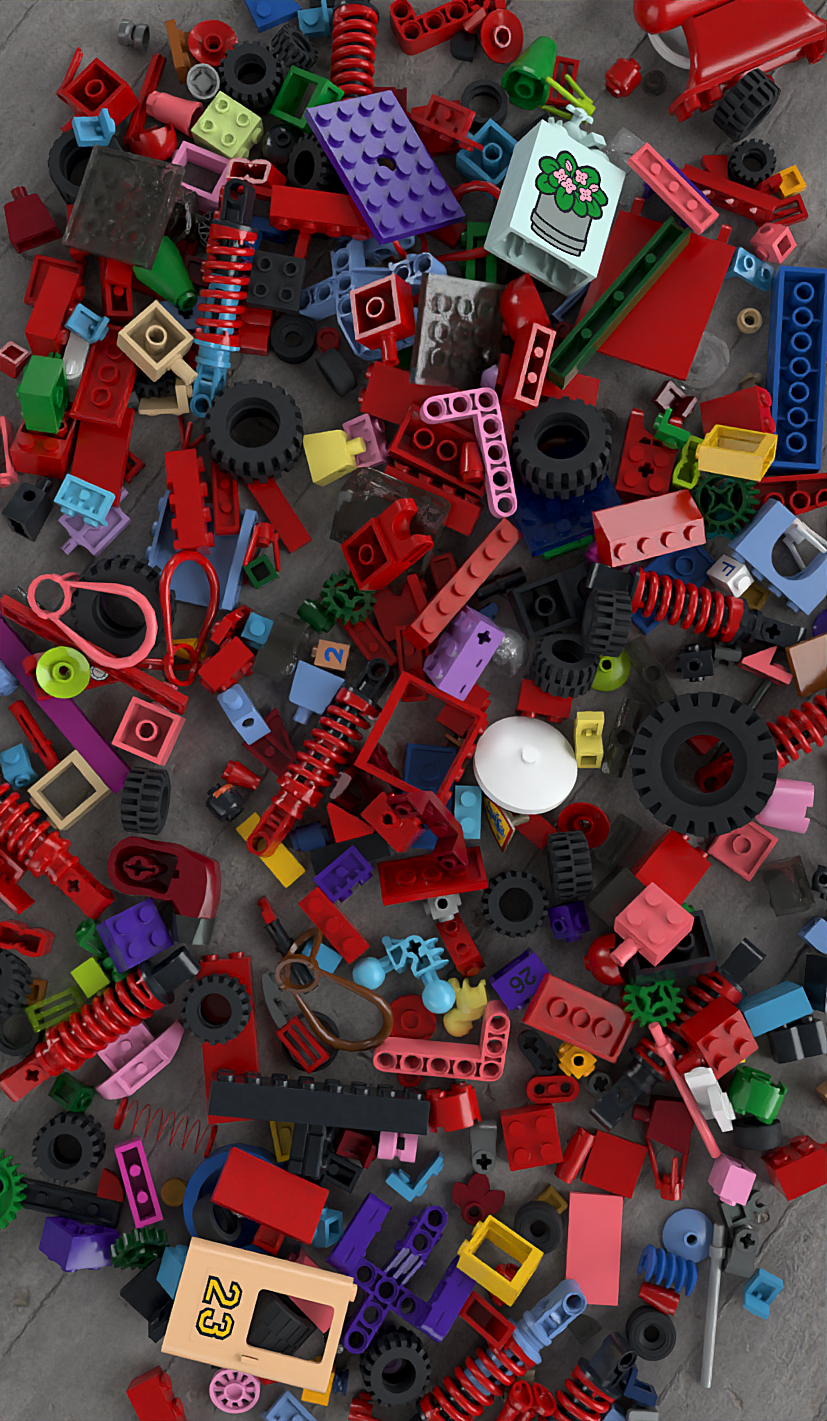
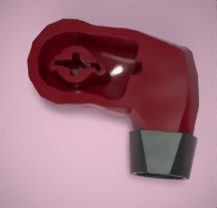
[107,836,221,945]

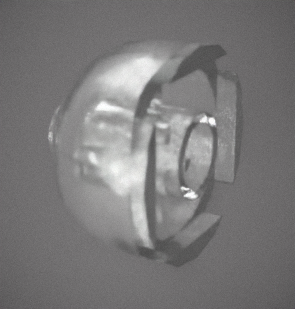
[488,627,529,679]

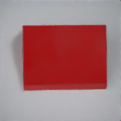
[327,802,376,843]

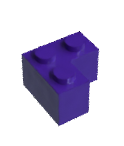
[39,1216,119,1272]

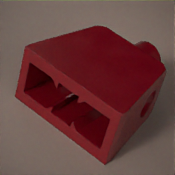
[4,186,63,254]
[631,1095,694,1155]

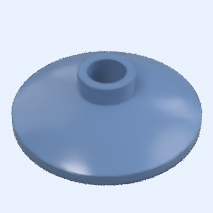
[662,1208,714,1263]

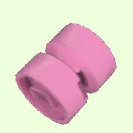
[378,1131,418,1163]

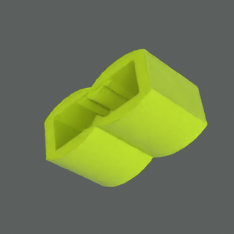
[668,435,704,492]

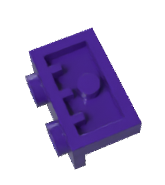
[313,845,374,903]

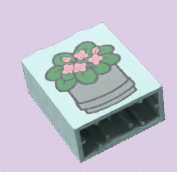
[484,119,626,297]

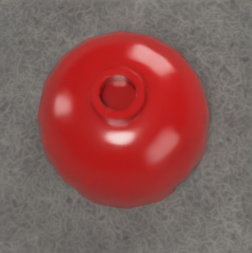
[125,122,177,169]
[584,932,629,986]

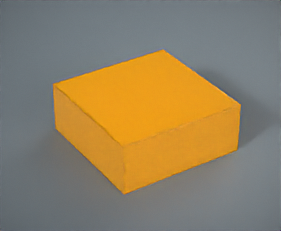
[774,164,807,200]

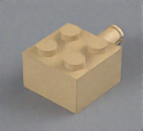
[117,300,198,386]

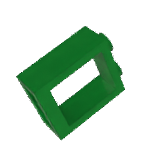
[269,65,344,135]

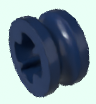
[333,1368,349,1396]

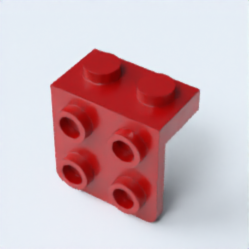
[372,573,428,642]

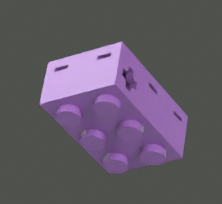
[423,604,506,701]

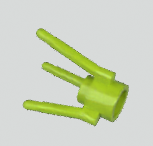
[538,74,596,125]

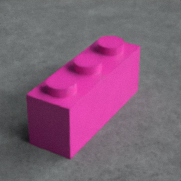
[114,1136,163,1229]

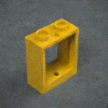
[695,424,778,481]
[456,1215,544,1307]

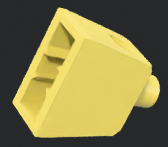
[303,430,366,487]

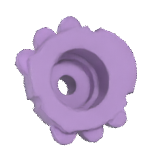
[480,365,498,390]

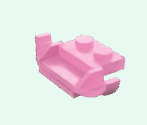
[95,1019,185,1100]

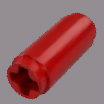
[554,1126,596,1184]

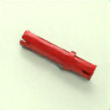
[8,700,61,772]

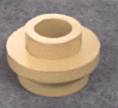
[736,308,762,334]

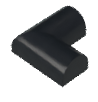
[300,1149,363,1194]

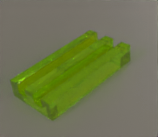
[24,986,83,1033]

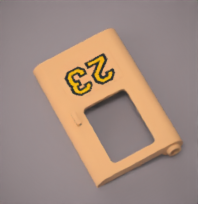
[161,1236,358,1394]

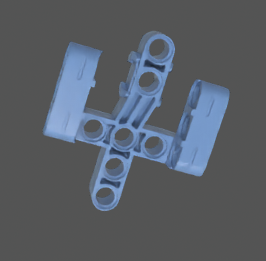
[299,235,446,361]

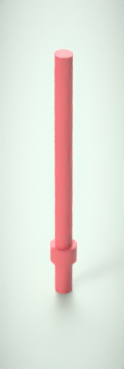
[649,1022,721,1158]

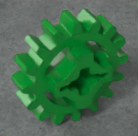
[622,978,683,1029]

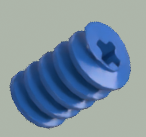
[637,1244,698,1297]

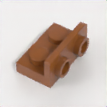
[165,19,200,85]

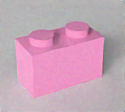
[708,1152,756,1206]

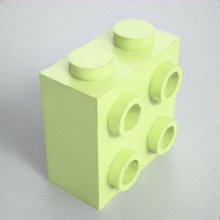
[191,91,264,160]

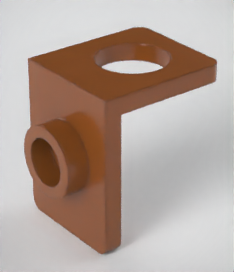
[444,733,474,768]

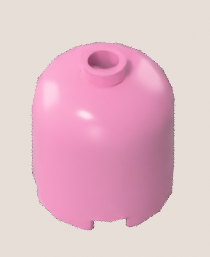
[755,778,814,834]

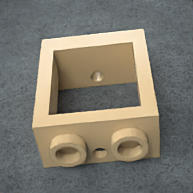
[27,750,112,830]

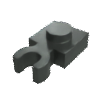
[716,1190,767,1230]

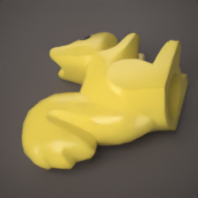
[443,977,490,1037]

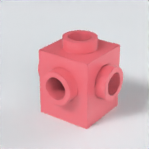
[750,222,797,264]

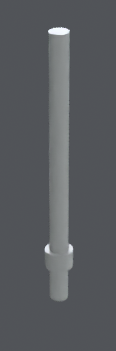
[700,1222,726,1388]

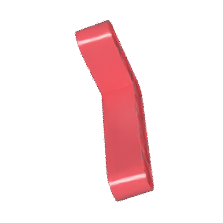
[373,1000,510,1081]

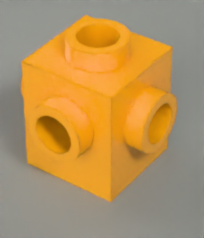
[556,1041,597,1079]

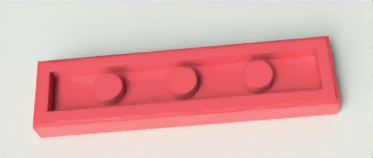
[627,142,719,236]

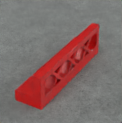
[680,164,779,224]

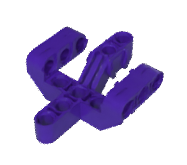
[325,1192,476,1354]

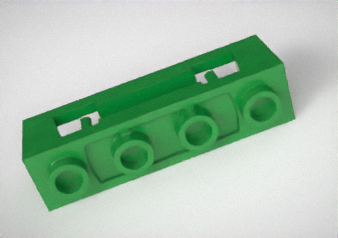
[459,222,497,330]

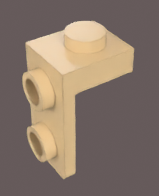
[138,376,194,416]

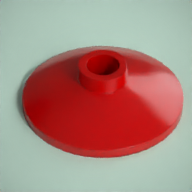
[480,9,524,64]
[188,20,238,68]
[558,802,610,849]

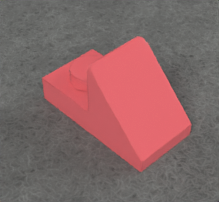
[735,646,793,687]

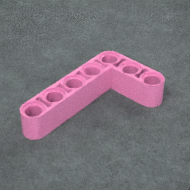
[420,388,517,518]

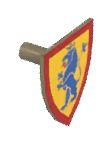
[481,791,529,853]

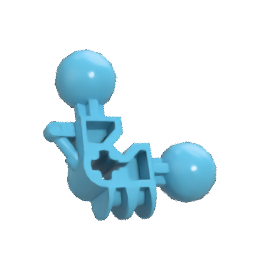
[353,935,456,1014]

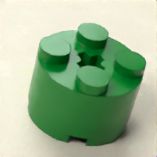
[726,1065,788,1124]

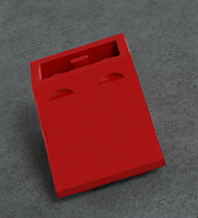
[10,402,81,480]

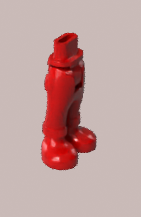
[495,1380,556,1421]

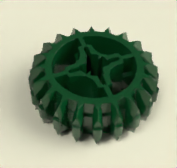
[691,471,761,535]

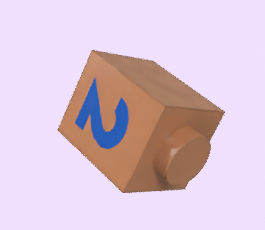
[311,639,351,673]

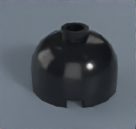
[260,124,305,177]

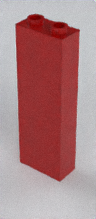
[358,359,523,452]
[196,951,261,1124]

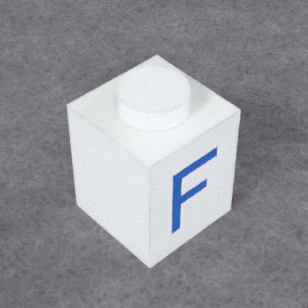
[707,555,754,598]

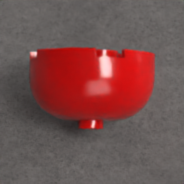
[499,272,559,347]

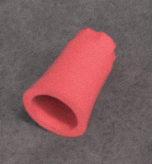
[146,91,204,138]

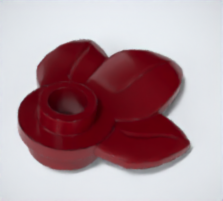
[452,1172,505,1226]

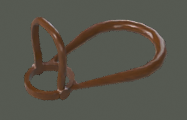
[275,927,394,1052]

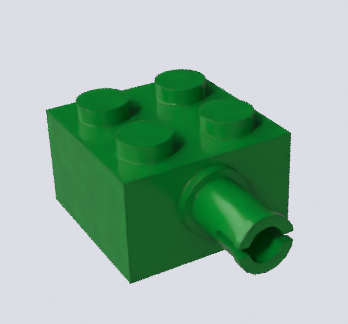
[16,352,70,434]

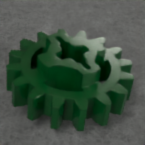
[320,569,377,626]
[109,1226,170,1270]

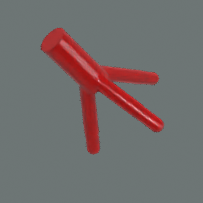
[178,414,206,450]

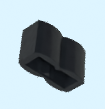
[766,1015,827,1064]

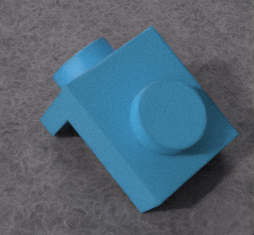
[72,108,115,147]
[64,303,110,344]
[0,743,39,789]
[743,1267,783,1320]

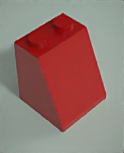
[626,828,712,906]

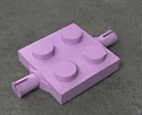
[58,487,132,557]

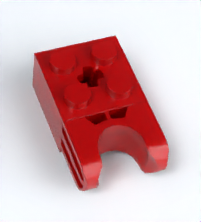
[611,408,682,501]
[340,498,434,591]

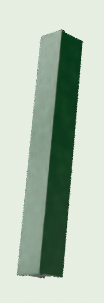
[545,216,692,390]

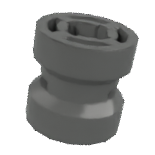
[118,18,150,51]

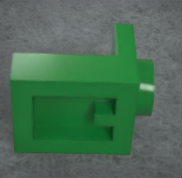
[75,917,109,960]

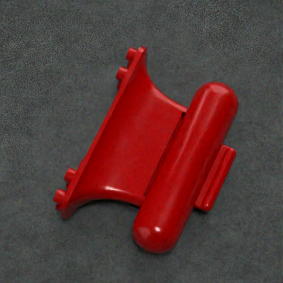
[633,0,827,123]

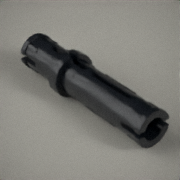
[264,918,319,995]

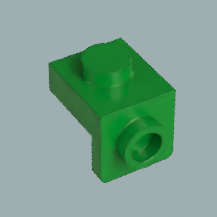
[653,407,691,450]

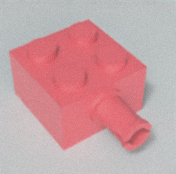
[111,681,186,766]
[610,882,694,967]

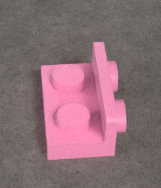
[342,413,393,473]

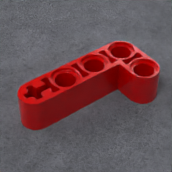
[390,0,490,56]

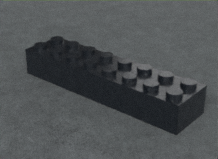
[207,1068,430,1135]

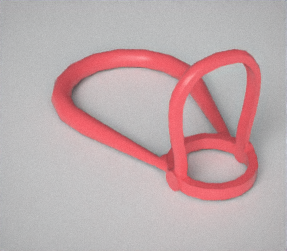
[27,572,158,669]

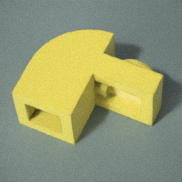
[573,711,604,768]

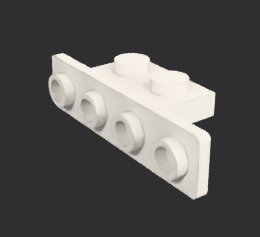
[684,1067,735,1132]

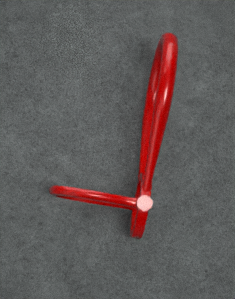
[389,180,502,264]
[134,550,220,686]

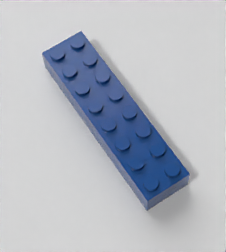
[765,265,827,476]

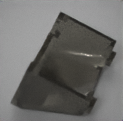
[329,467,451,578]

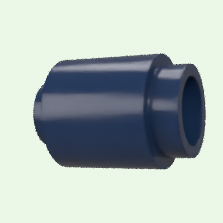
[290,821,330,852]

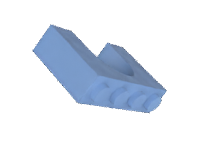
[727,498,827,615]

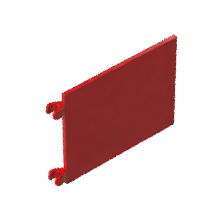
[574,196,736,382]

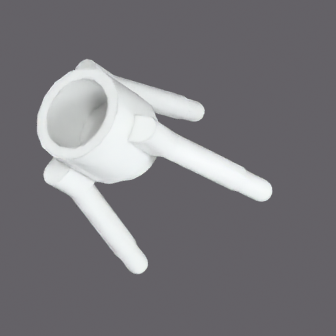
[782,518,827,571]

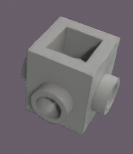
[422,893,462,923]

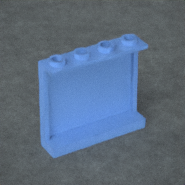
[145,490,259,613]

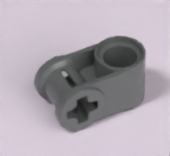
[469,1120,497,1174]
[721,1222,759,1278]

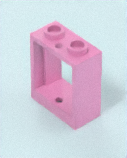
[161,141,230,215]

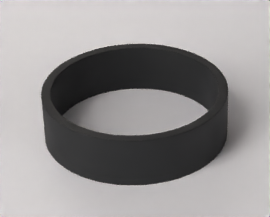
[282,1011,340,1072]

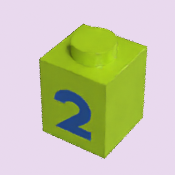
[70,955,113,998]

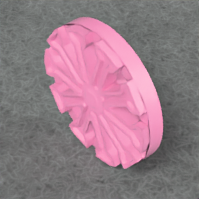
[209,1368,260,1414]

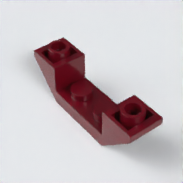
[386,791,469,871]

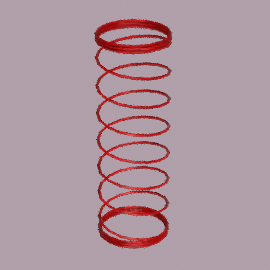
[113,1097,218,1158]

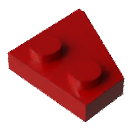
[210,605,253,646]

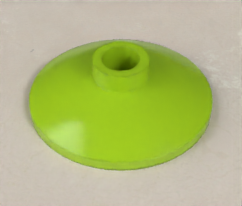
[36,646,91,698]
[591,650,631,692]

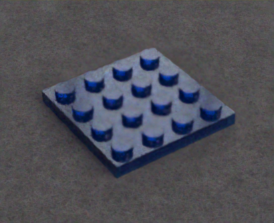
[494,440,623,557]

